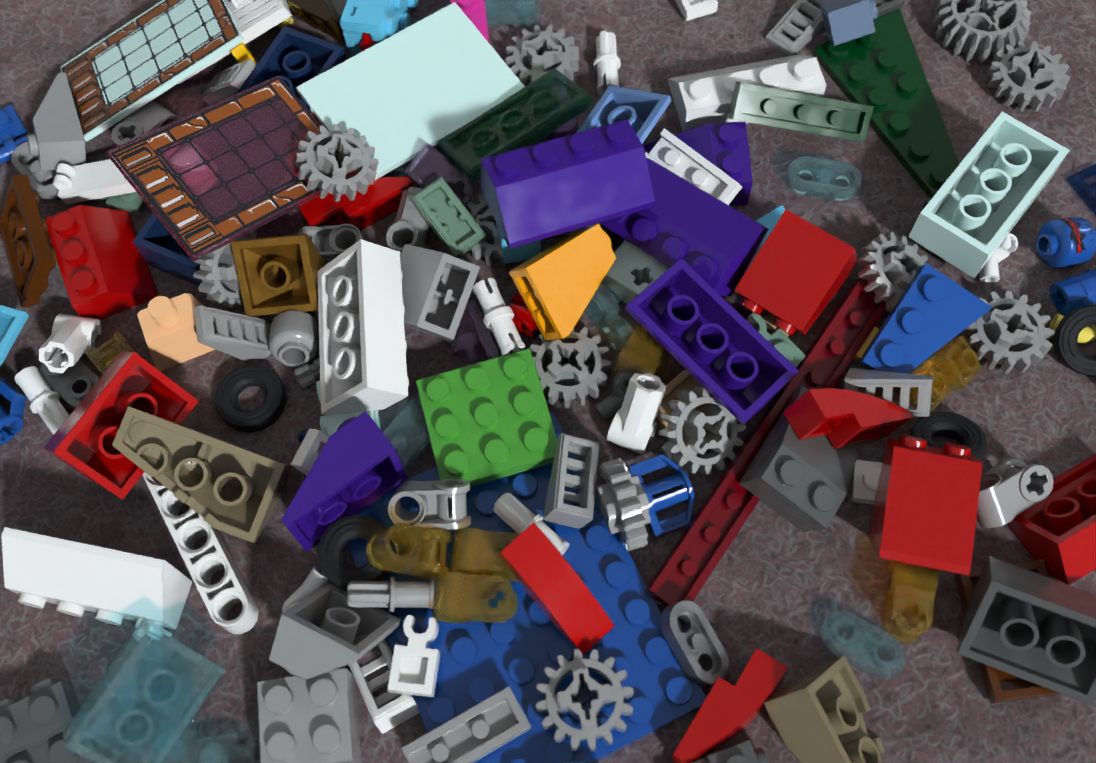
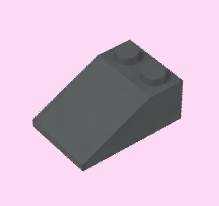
[739,385,860,532]

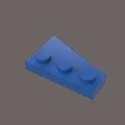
[858,263,993,374]

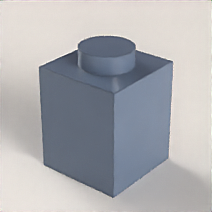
[820,0,878,46]

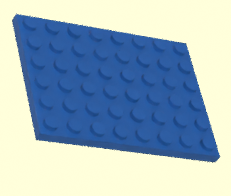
[347,412,706,763]

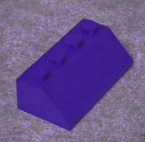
[481,119,655,249]
[599,158,769,296]
[625,258,799,425]

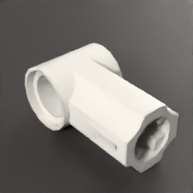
[39,313,102,373]
[607,373,667,456]

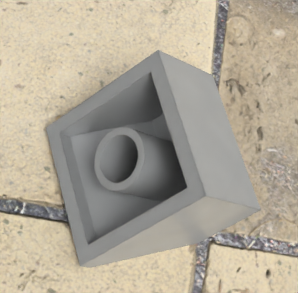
[269,583,401,680]

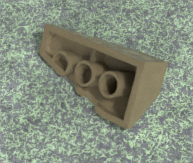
[112,406,293,543]
[764,655,885,763]

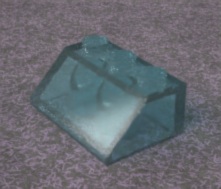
[63,617,226,763]

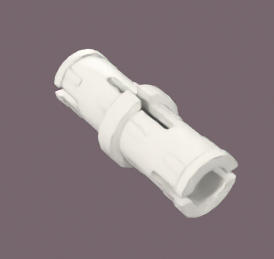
[472,278,526,356]

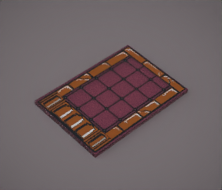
[107,75,321,262]

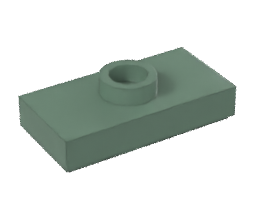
[411,176,486,258]

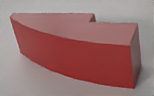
[296,177,413,231]
[783,388,913,449]
[497,522,615,656]
[673,648,788,763]

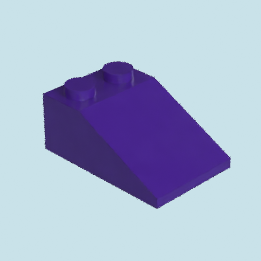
[643,122,753,206]
[281,411,408,552]

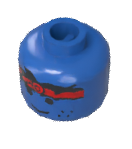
[1036,217,1096,268]

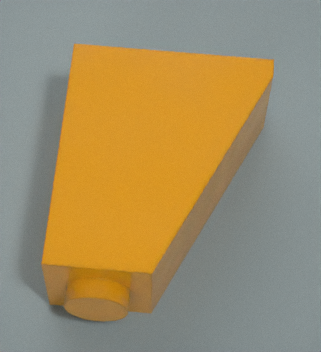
[509,223,616,340]

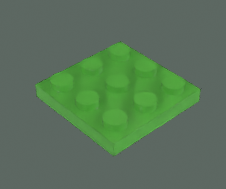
[416,348,558,487]

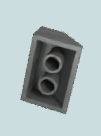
[957,556,1096,705]

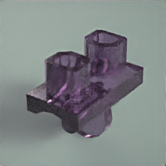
[450,300,512,364]

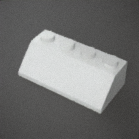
[668,54,826,132]
[317,239,409,415]
[1,527,193,634]

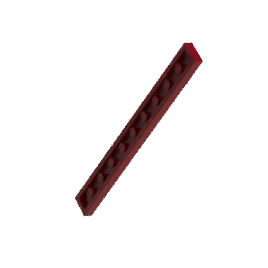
[645,278,886,607]

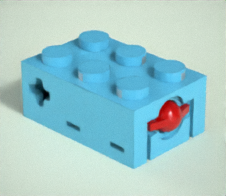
[340,0,419,58]

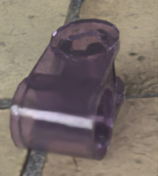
[405,142,474,205]

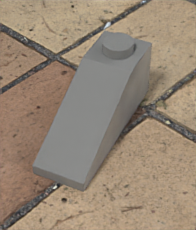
[27,73,86,170]

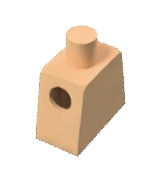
[137,293,217,371]

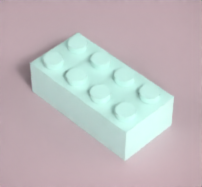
[908,112,1070,278]

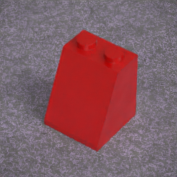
[734,209,857,336]
[868,435,983,575]

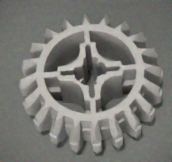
[933,0,1031,64]

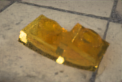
[908,335,982,412]

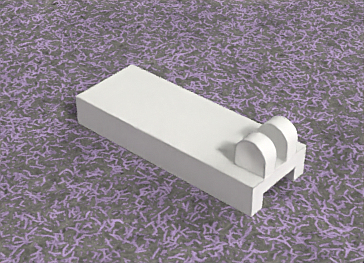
[645,128,742,205]
[53,158,141,204]

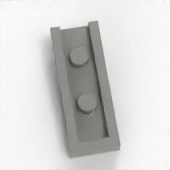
[401,686,531,763]

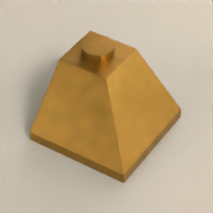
[231,234,326,316]

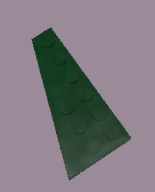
[812,8,960,200]

